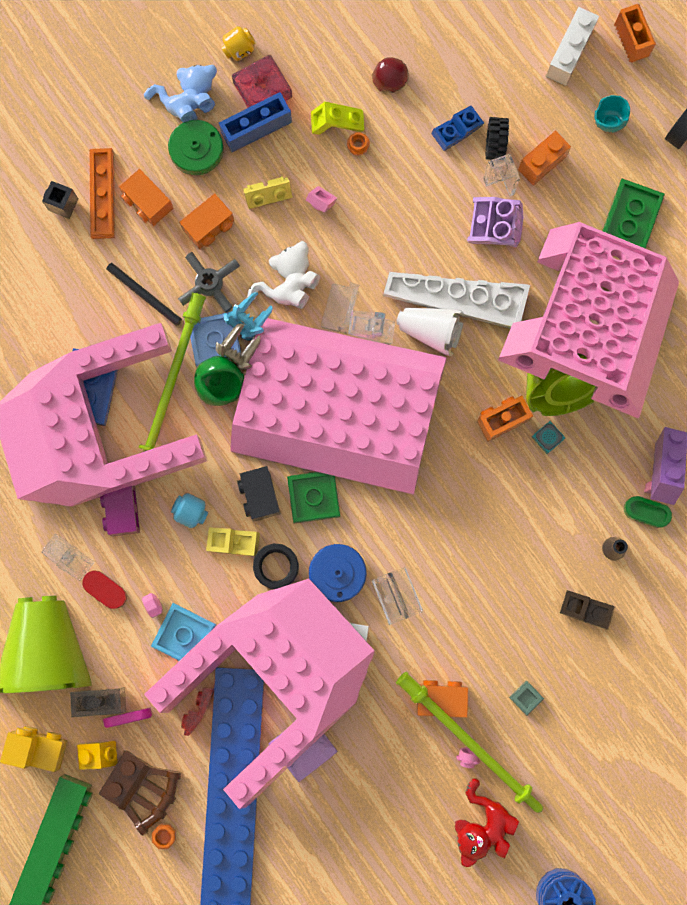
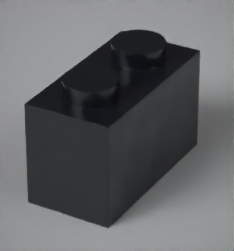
[237,466,281,522]

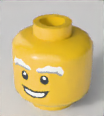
[221,26,256,62]

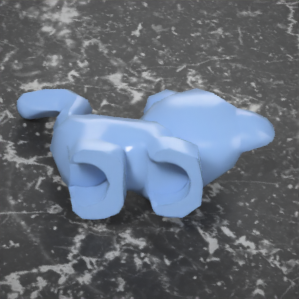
[144,64,217,122]

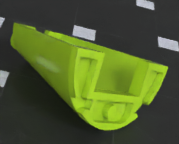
[0,596,92,693]

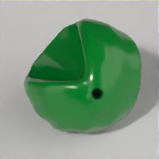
[194,356,244,406]

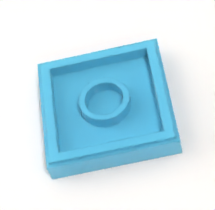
[151,603,216,661]

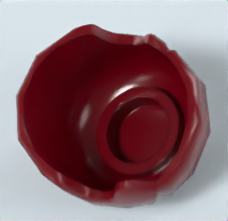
[372,57,409,93]

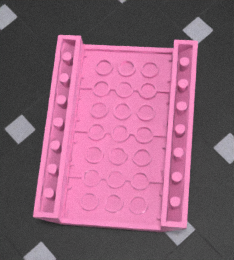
[230,318,447,495]

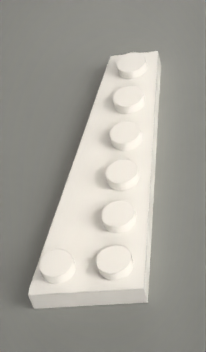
[383,272,530,329]

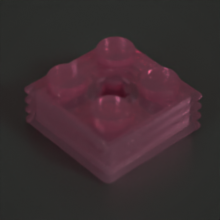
[232,55,292,108]

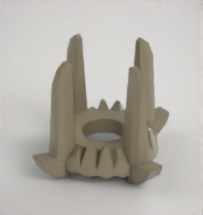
[215,323,261,370]

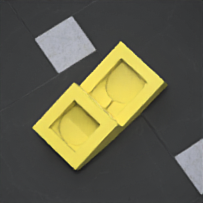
[206,527,260,556]

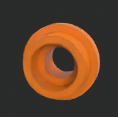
[347,132,370,155]

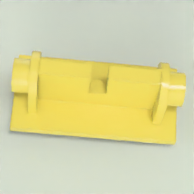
[243,176,293,209]

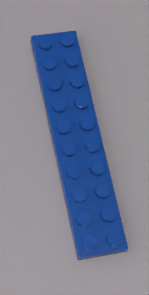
[200,667,264,905]

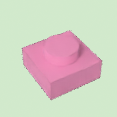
[306,186,337,213]

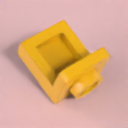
[77,740,118,770]

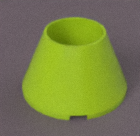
[526,354,595,416]

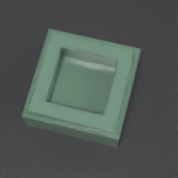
[509,681,544,716]

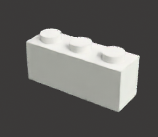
[546,7,599,86]

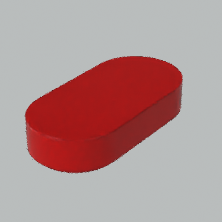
[82,570,127,609]

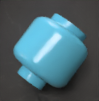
[171,493,208,528]

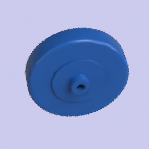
[309,544,367,602]

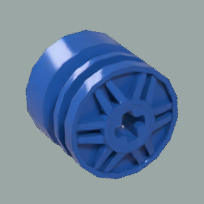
[536,868,596,905]

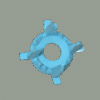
[223,292,273,341]

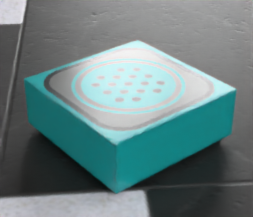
[532,421,565,454]

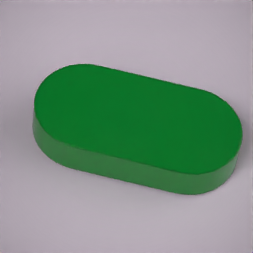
[624,496,672,528]

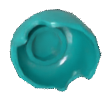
[594,95,630,133]

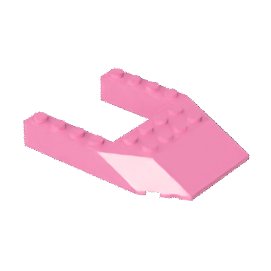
[0,323,207,507]
[144,579,375,809]

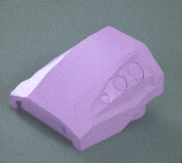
[467,197,524,247]
[268,732,338,782]

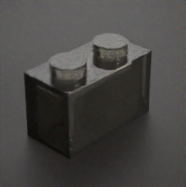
[70,687,126,717]

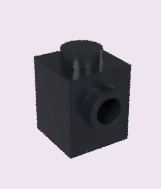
[42,181,79,219]

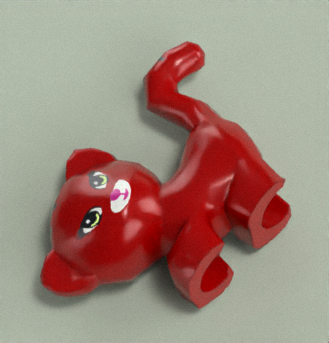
[454,778,519,867]

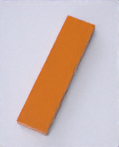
[89,148,115,239]

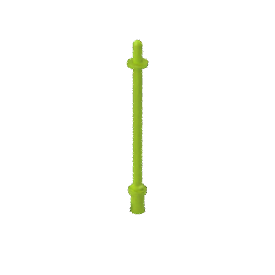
[138,293,206,452]
[396,672,543,813]

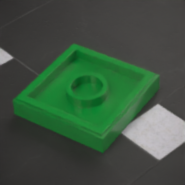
[287,472,340,524]

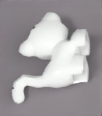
[247,241,321,309]

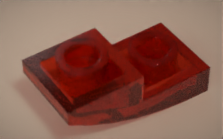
[181,687,214,736]

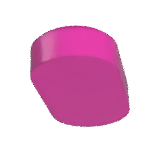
[103,707,152,728]

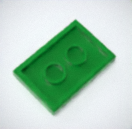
[602,178,665,249]

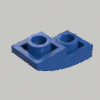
[431,105,484,151]

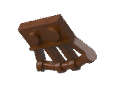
[99,750,181,836]

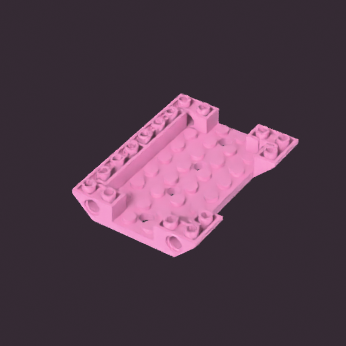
[498,222,679,418]

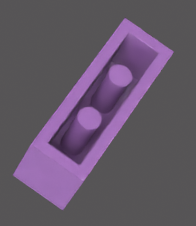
[650,427,687,505]

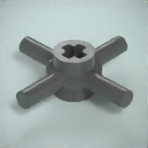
[178,252,240,313]

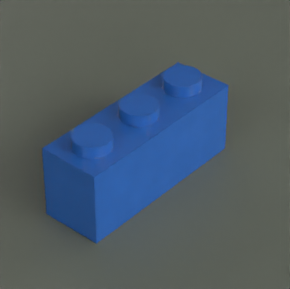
[219,92,292,153]

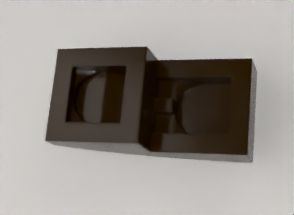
[560,590,615,630]

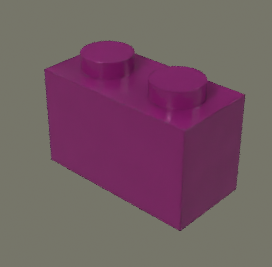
[100,486,140,537]

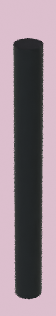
[106,262,182,326]

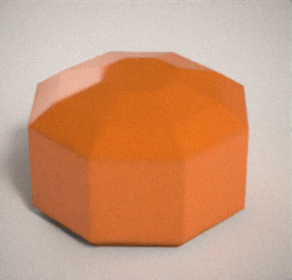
[152,824,176,849]

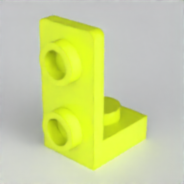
[311,101,364,135]

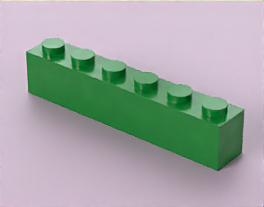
[9,774,93,905]

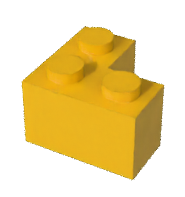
[0,726,68,772]

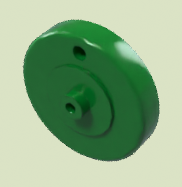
[168,120,224,175]

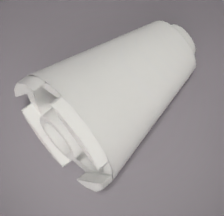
[397,308,464,356]

